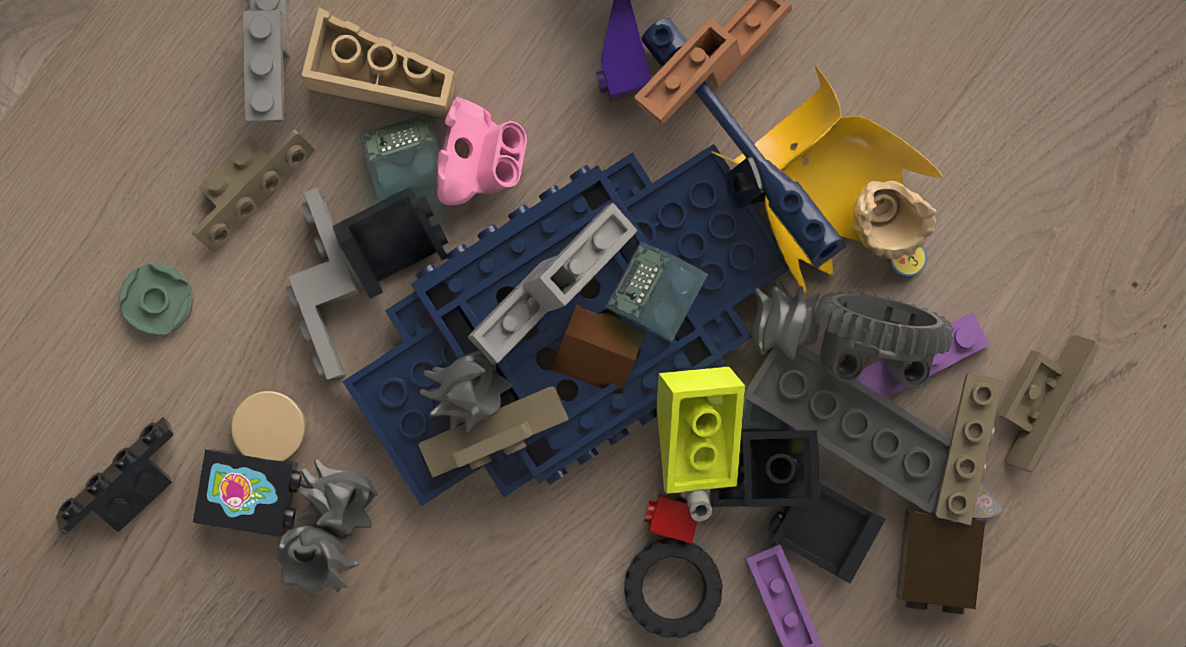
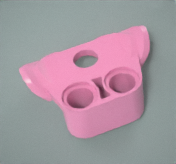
[437,96,527,205]

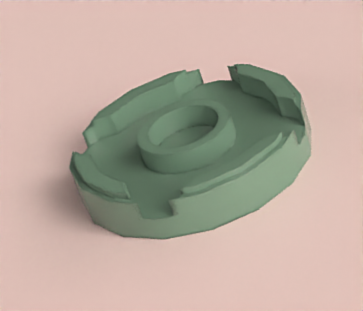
[118,263,194,336]

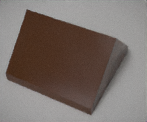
[552,305,646,395]

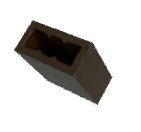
[896,510,985,614]

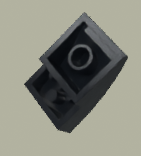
[711,430,821,507]

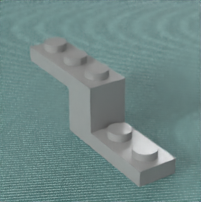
[243,0,290,123]
[286,188,360,381]
[468,203,638,365]

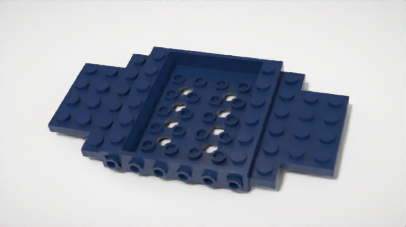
[342,144,790,506]

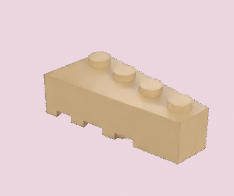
[301,8,456,119]

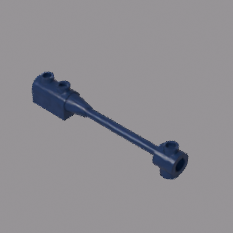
[642,18,847,269]

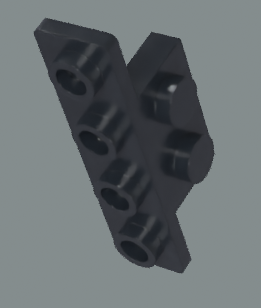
[56,417,174,534]

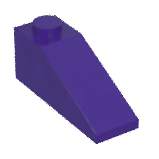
[596,0,651,101]

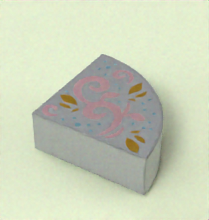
[972,482,1003,518]

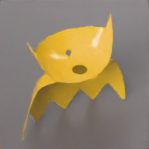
[712,65,942,293]

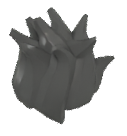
[751,279,821,360]
[420,351,512,432]
[296,459,378,535]
[277,526,359,598]

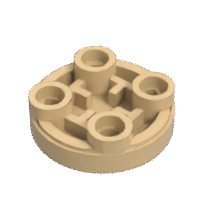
[231,391,307,461]

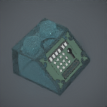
[360,114,441,202]
[605,242,708,343]

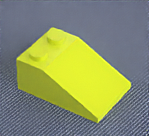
[657,367,745,494]

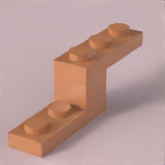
[634,0,792,125]

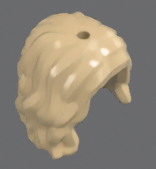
[853,181,936,259]

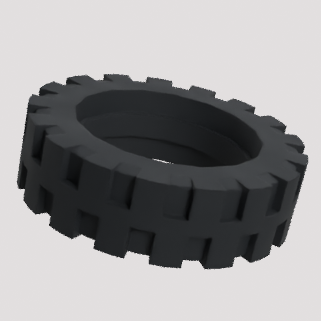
[624,539,723,638]

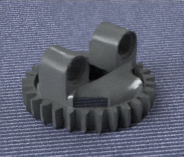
[814,291,954,389]

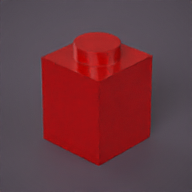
[643,494,698,544]

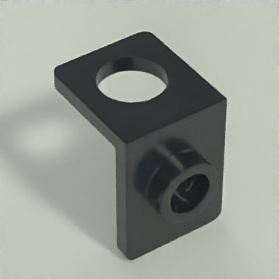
[726,157,766,208]

